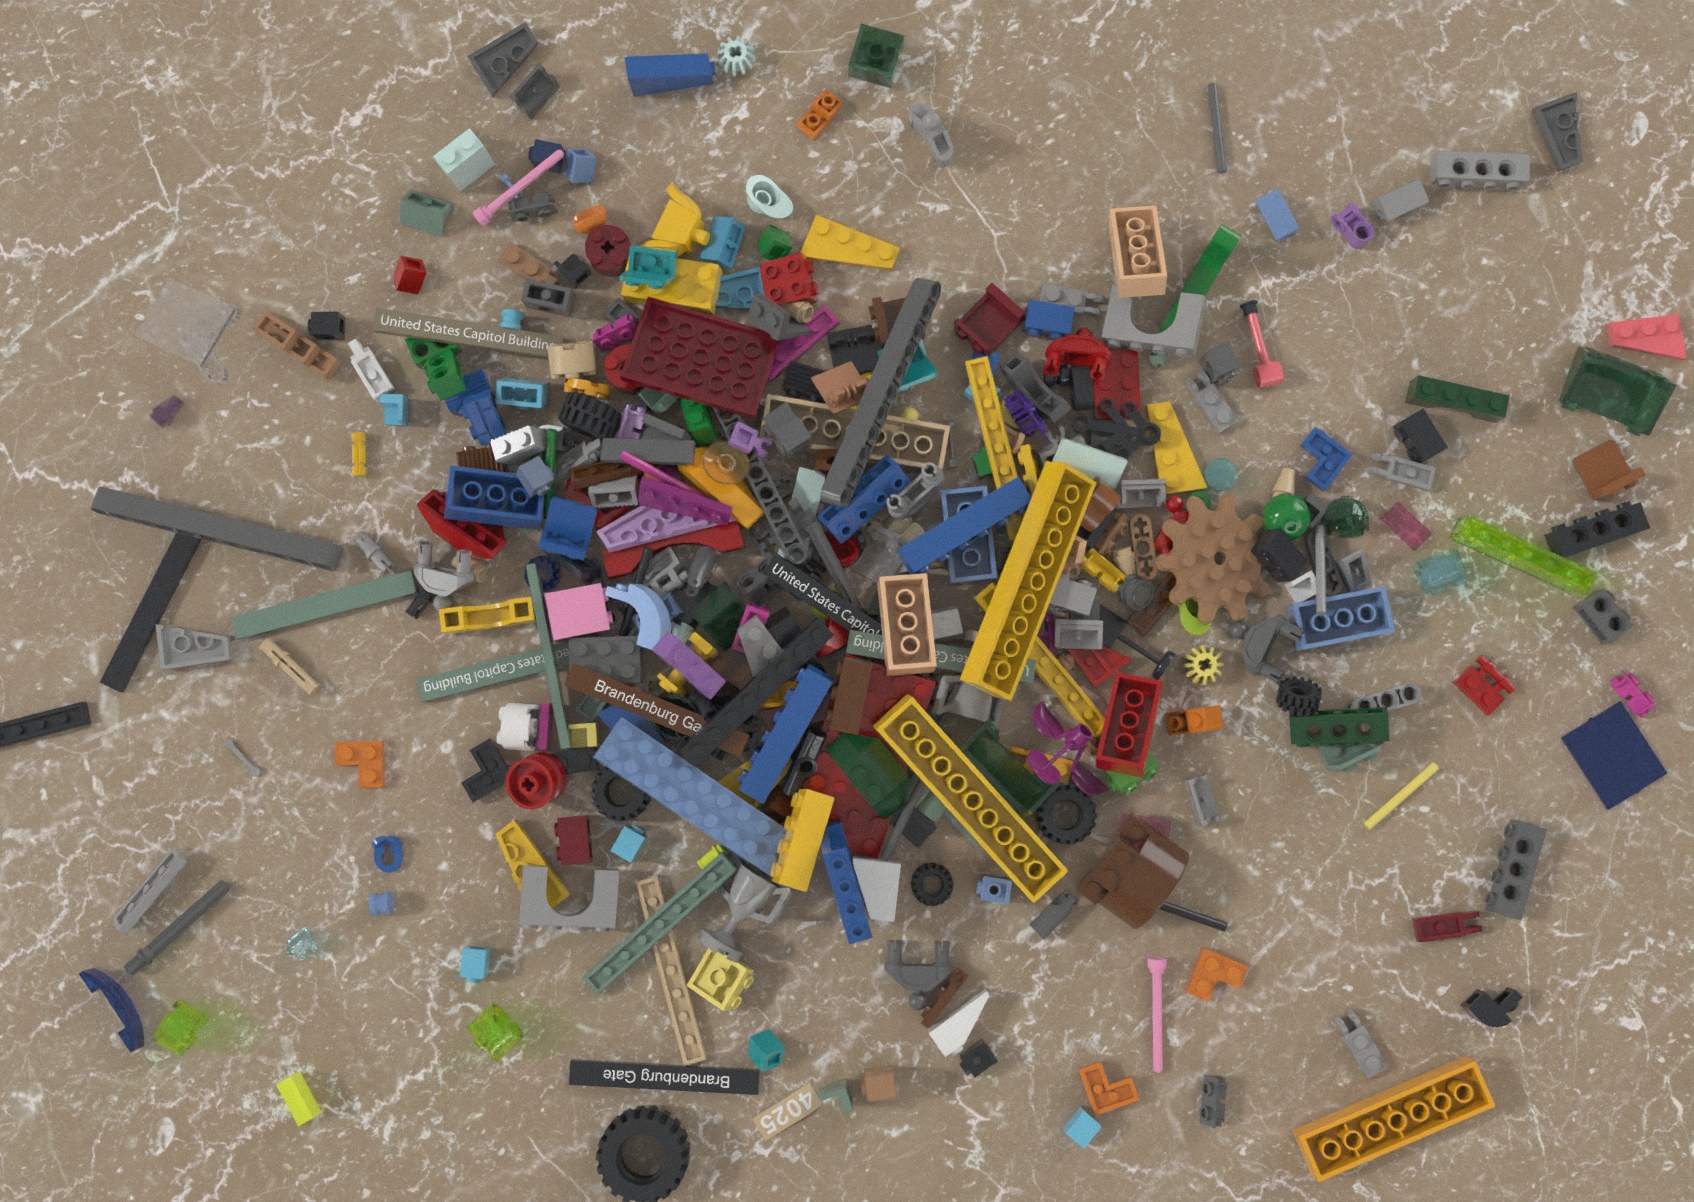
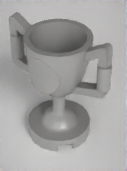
[933,630,1005,731]
[697,854,793,963]

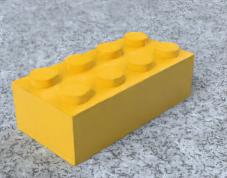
[621,256,723,316]
[770,789,834,892]

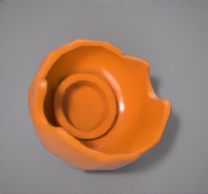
[572,204,607,235]

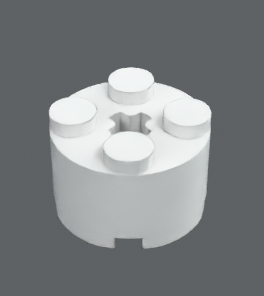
[497,703,540,751]

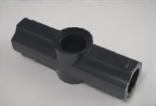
[781,726,827,797]

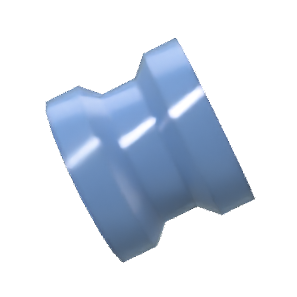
[369,891,394,917]

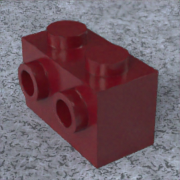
[554,814,593,866]

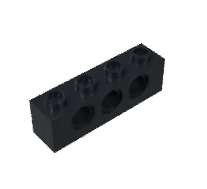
[1544,501,1650,561]

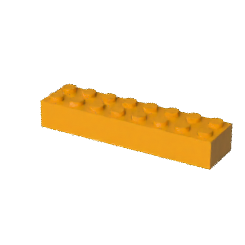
[1292,1056,1495,1182]

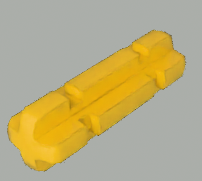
[352,432,366,477]

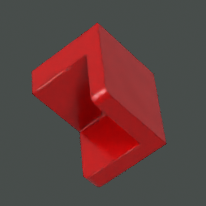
[393,255,427,295]

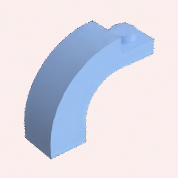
[605,583,671,650]

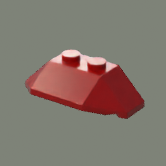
[417,489,507,559]

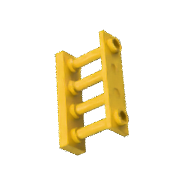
[657,632,720,696]

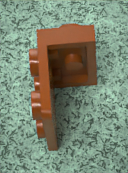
[1572,440,1646,500]

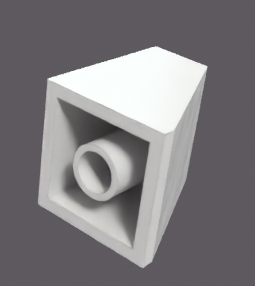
[853,856,901,925]

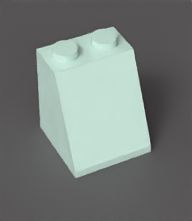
[432,128,496,192]

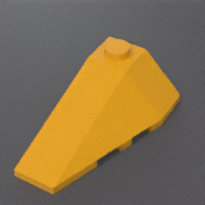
[677,446,764,529]

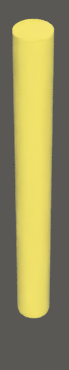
[1363,762,1439,830]

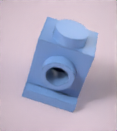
[976,875,1012,905]

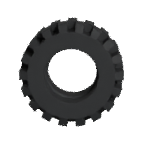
[558,392,621,441]
[590,766,651,821]
[1035,785,1097,845]

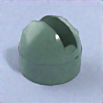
[1148,352,1168,368]

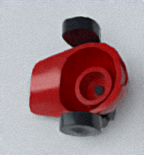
[816,530,867,568]

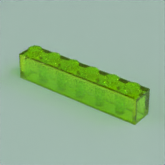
[1449,514,1597,597]

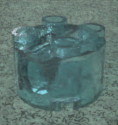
[1412,549,1468,595]

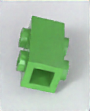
[1105,751,1159,796]

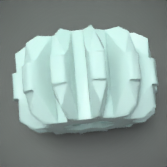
[717,35,756,76]

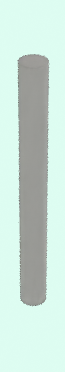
[1315,525,1326,615]

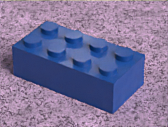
[444,465,544,530]

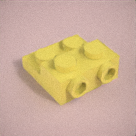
[687,948,754,1012]

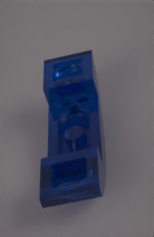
[79,968,144,1053]

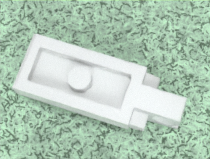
[348,339,396,401]

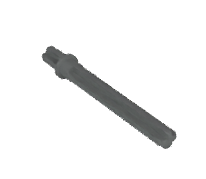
[806,521,867,613]
[124,880,230,976]

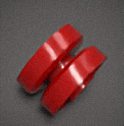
[505,752,567,810]

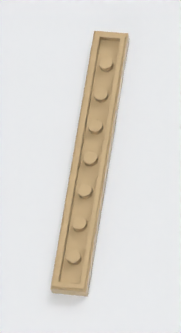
[635,875,707,1066]

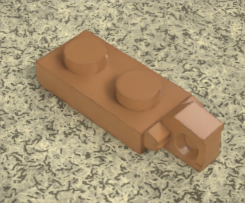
[498,242,560,285]

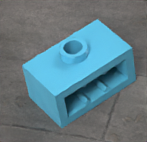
[496,377,550,410]

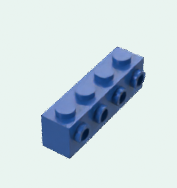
[817,455,911,544]

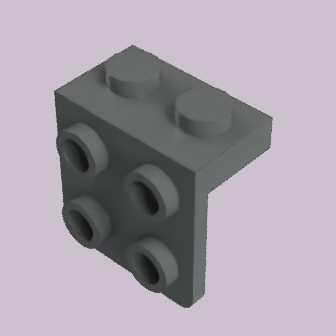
[748,293,810,341]

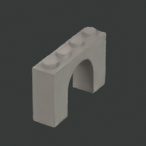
[1102,284,1207,357]
[518,864,620,932]

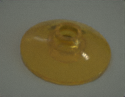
[703,441,749,485]

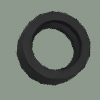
[1069,366,1094,411]

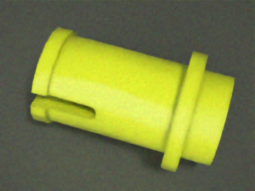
[697,843,728,870]

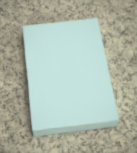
[1052,437,1128,489]

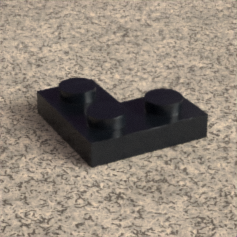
[461,738,509,803]

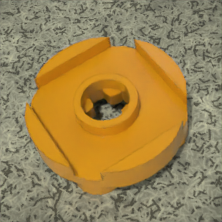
[564,378,611,401]

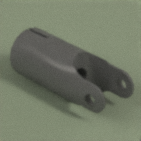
[686,546,717,597]
[1029,890,1079,939]

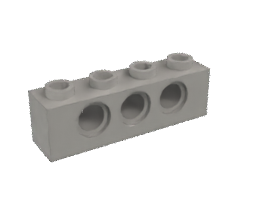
[1430,151,1530,191]

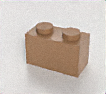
[860,1065,897,1102]

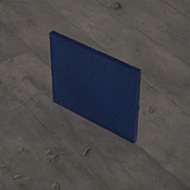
[1561,701,1667,810]

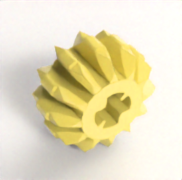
[1183,645,1224,685]

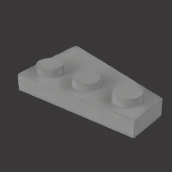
[737,615,799,680]

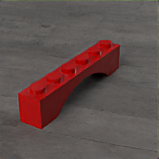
[602,520,745,580]

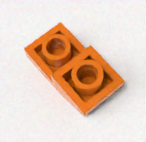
[796,89,844,141]

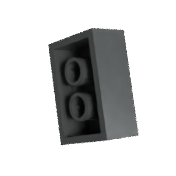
[569,636,644,685]

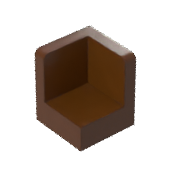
[760,784,794,824]

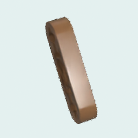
[1129,514,1158,581]

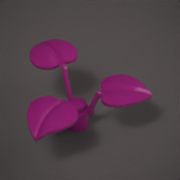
[1027,701,1110,796]

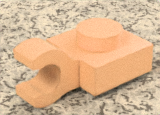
[1062,535,1087,576]

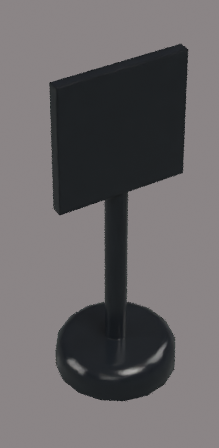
[1099,604,1176,680]

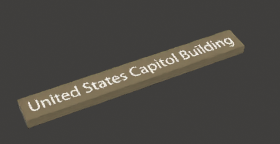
[373,308,563,359]

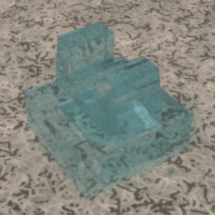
[286,927,318,961]

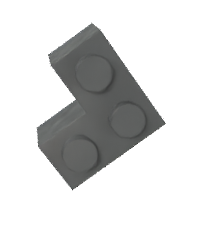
[762,402,813,460]

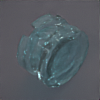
[1202,458,1238,492]

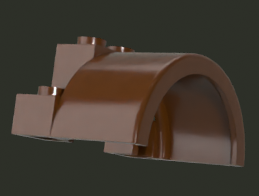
[1076,812,1189,929]

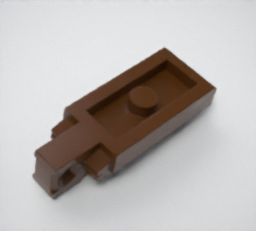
[920,967,968,1028]

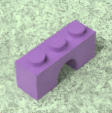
[652,631,726,700]

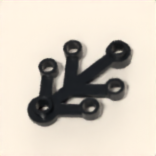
[1071,398,1161,459]

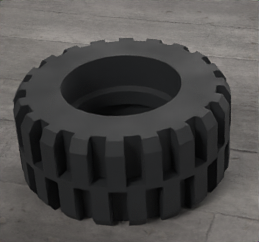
[596,1105,691,1202]

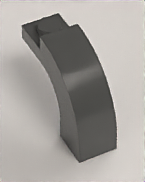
[1000,353,1072,423]

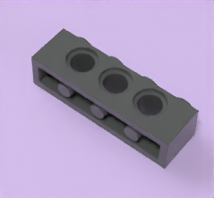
[1485,820,1547,921]

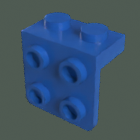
[538,497,597,561]

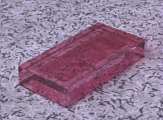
[1380,501,1432,551]

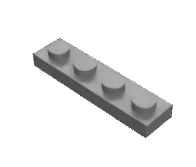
[112,846,187,935]

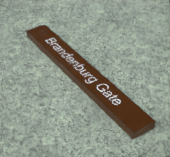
[564,663,750,757]

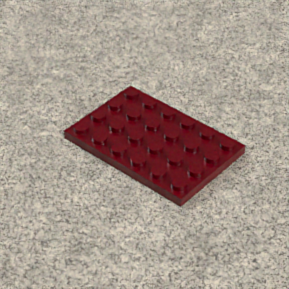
[620,296,780,420]

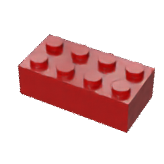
[1096,672,1163,778]

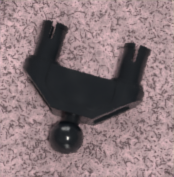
[689,681,754,725]

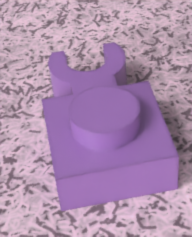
[727,422,772,457]

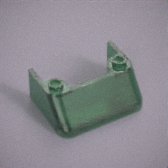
[958,717,1058,818]

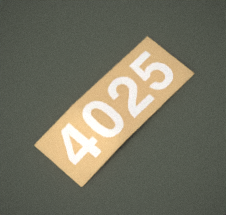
[752,1082,823,1141]

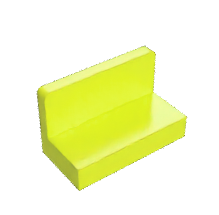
[276,1071,322,1127]

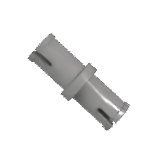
[353,531,395,574]

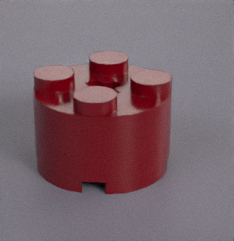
[585,225,631,277]

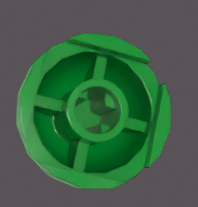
[1262,493,1310,540]

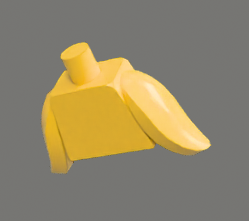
[639,182,710,257]

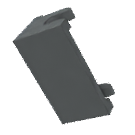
[509,63,560,120]

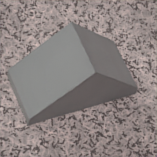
[1335,548,1371,593]

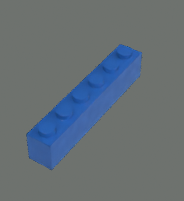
[896,476,1031,574]
[738,664,834,804]

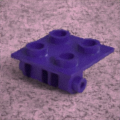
[1004,388,1048,440]

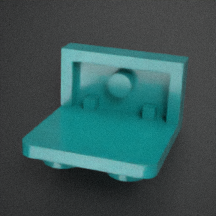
[620,245,677,289]
[877,338,938,392]

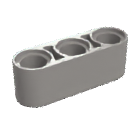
[1349,683,1422,712]

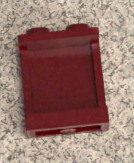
[954,283,1025,357]

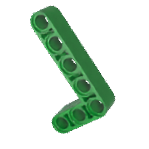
[1157,224,1242,334]

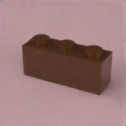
[825,656,873,735]

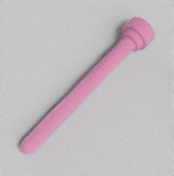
[473,150,564,227]
[1147,957,1167,1073]

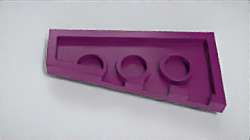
[638,476,733,525]

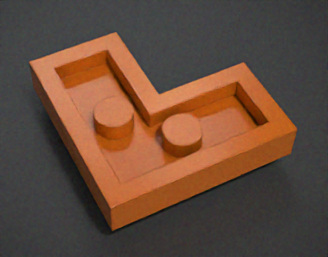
[335,741,385,788]
[1185,947,1248,1002]
[1078,1061,1140,1116]

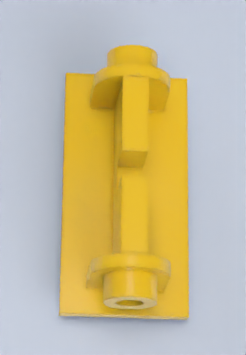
[1079,548,1126,593]

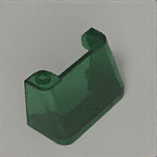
[1559,344,1677,436]

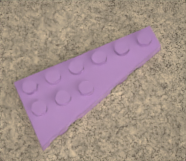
[597,481,735,553]

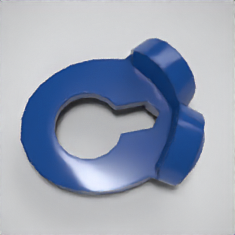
[371,836,403,873]

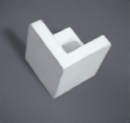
[1284,571,1316,603]

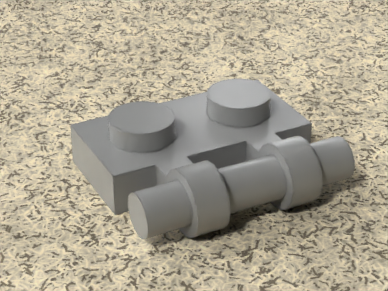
[633,546,688,598]

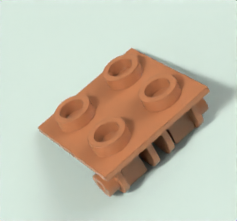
[811,361,869,415]

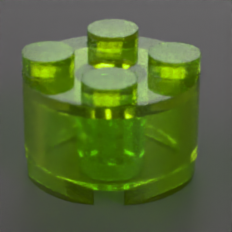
[152,999,209,1056]
[466,1003,524,1062]

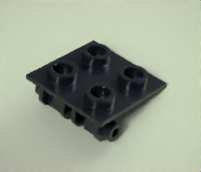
[827,325,878,373]

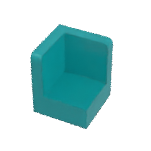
[747,1029,785,1072]

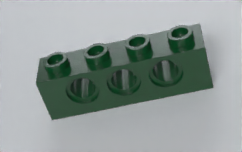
[1289,707,1390,747]

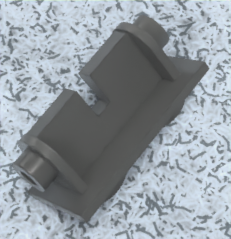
[508,192,557,222]
[1199,1074,1228,1128]

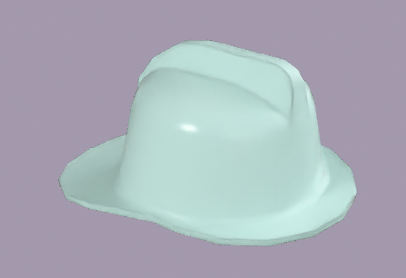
[746,175,793,219]

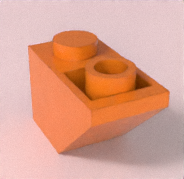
[1165,705,1224,736]

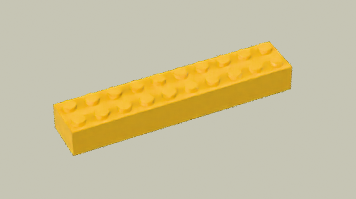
[960,461,1097,701]
[873,694,1068,903]

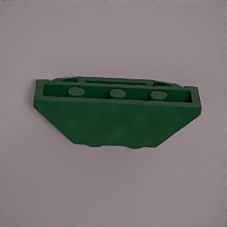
[826,732,908,820]

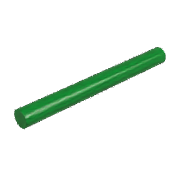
[543,429,556,520]

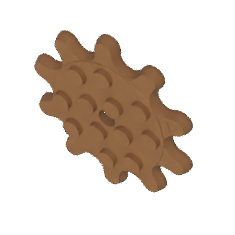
[1155,494,1271,624]

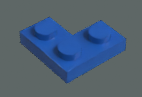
[1300,427,1353,492]

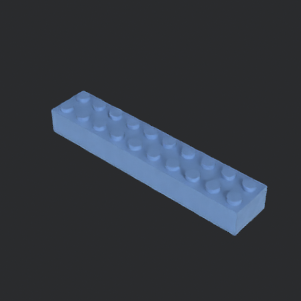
[593,717,793,889]

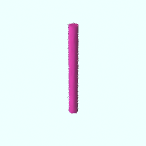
[619,450,706,497]

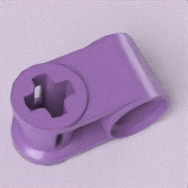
[1331,203,1374,249]

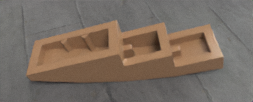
[253,311,342,381]

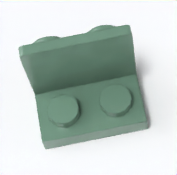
[1315,725,1383,772]

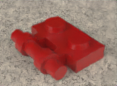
[1452,655,1516,716]

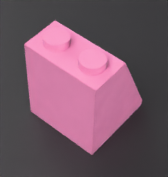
[544,583,613,642]

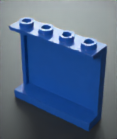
[821,820,873,944]

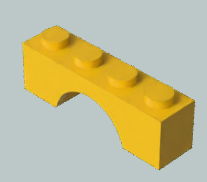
[439,597,536,634]

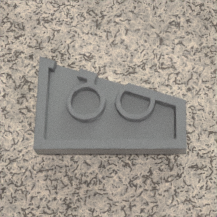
[155,624,233,670]

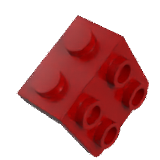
[759,252,819,306]

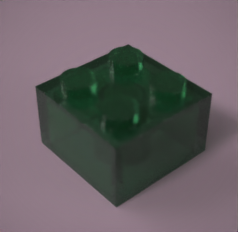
[848,23,905,88]
[690,581,746,651]

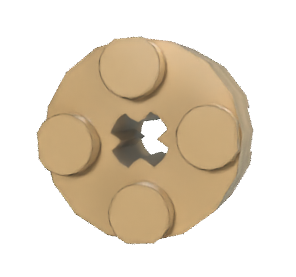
[547,341,597,379]

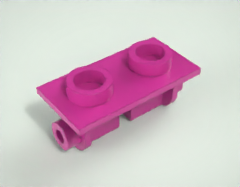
[591,314,637,352]
[1610,670,1656,718]

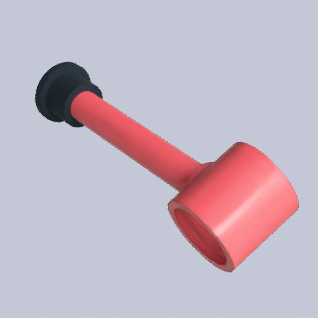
[1240,300,1284,389]

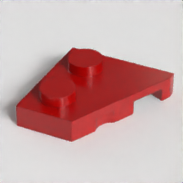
[1066,645,1131,687]

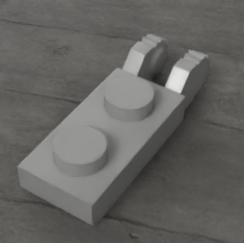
[1039,282,1105,317]
[1185,369,1239,434]
[1367,453,1437,491]
[1334,1009,1388,1079]

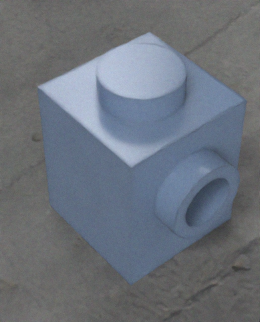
[516,456,554,497]

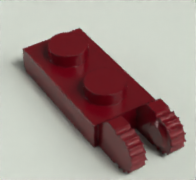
[1412,911,1482,942]

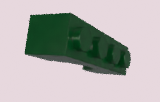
[1405,375,1510,423]

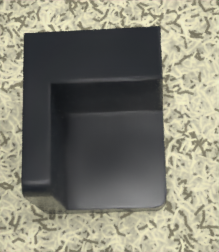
[554,254,592,289]

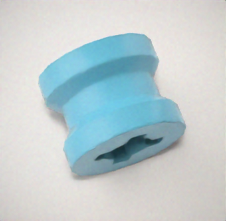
[499,309,524,330]

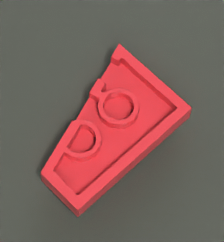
[1607,314,1687,361]

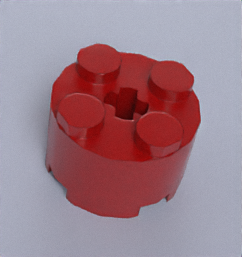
[604,344,645,395]

